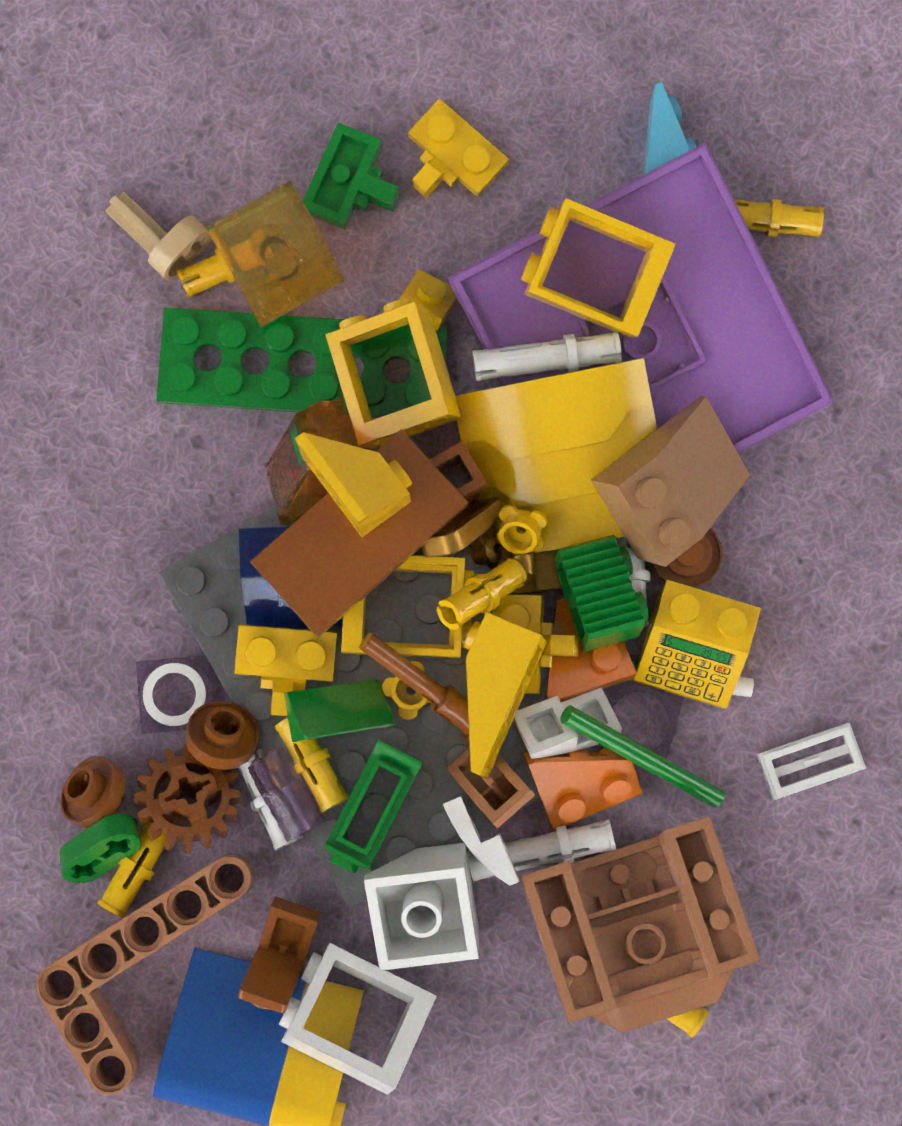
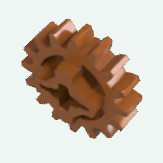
[134,744,241,853]

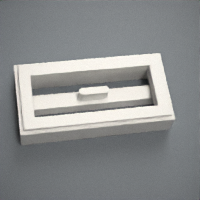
[757,722,866,800]

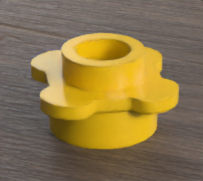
[496,505,547,554]
[382,661,432,720]

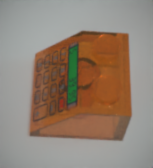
[265,397,359,525]

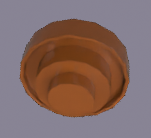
[651,528,723,588]
[185,701,259,770]
[60,756,126,828]

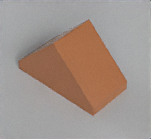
[446,747,535,829]

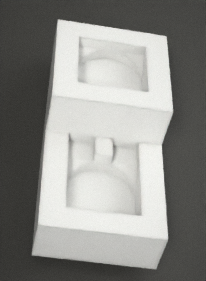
[513,687,622,759]
[443,795,519,886]

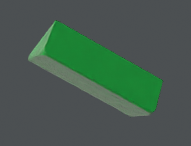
[284,679,395,742]

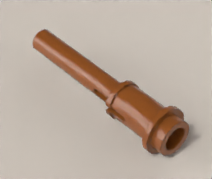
[359,633,470,742]

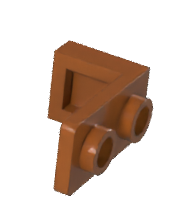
[238,896,321,1013]

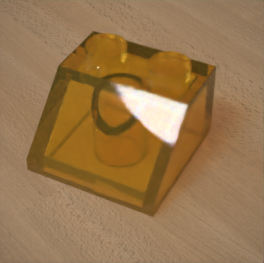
[205,181,345,327]

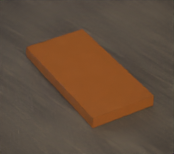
[250,429,468,638]

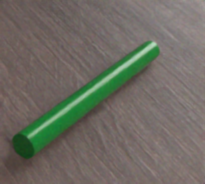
[560,705,725,808]

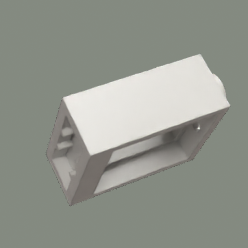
[279,943,437,1095]

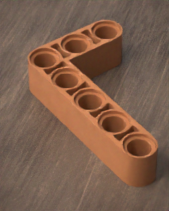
[36,854,255,1095]

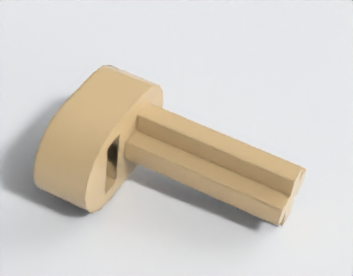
[105,192,212,281]

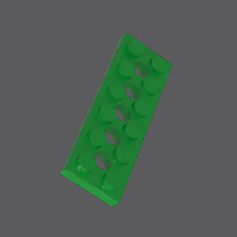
[156,307,448,418]

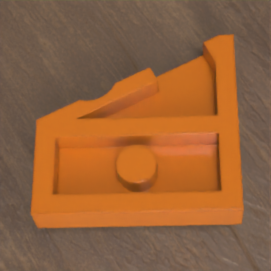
[545,598,637,702]
[523,748,643,831]

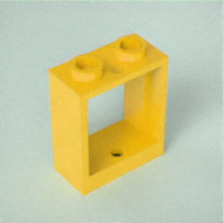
[521,198,676,339]
[325,299,462,449]
[341,556,474,659]

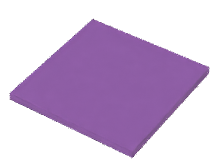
[447,142,834,452]

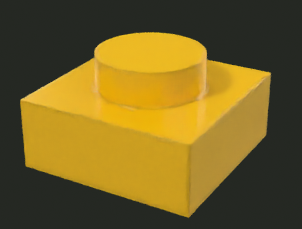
[399,269,457,332]

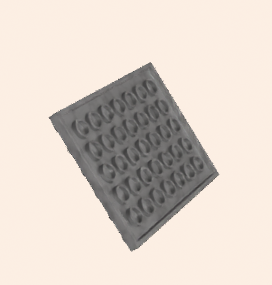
[159,436,596,909]

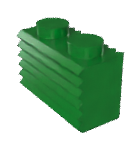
[553,535,649,652]

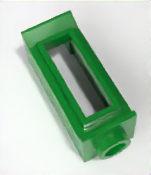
[323,740,423,874]

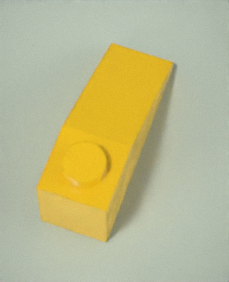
[464,612,547,779]

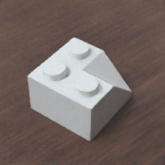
[364,842,479,971]

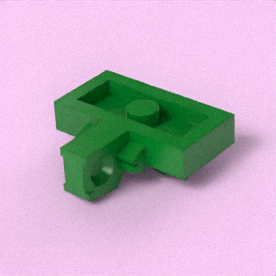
[300,122,401,230]

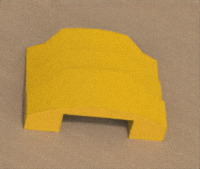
[456,358,657,553]

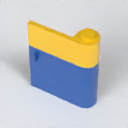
[153,948,364,1126]

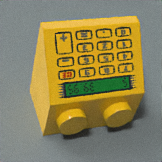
[633,580,761,709]

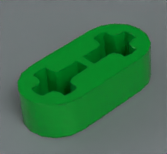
[59,814,141,883]

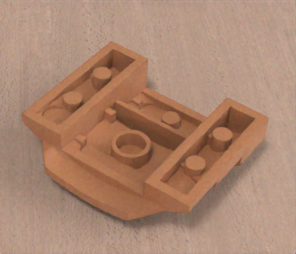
[520,816,760,1033]

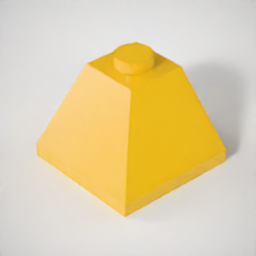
[295,432,412,538]

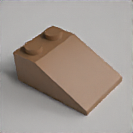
[591,396,750,567]

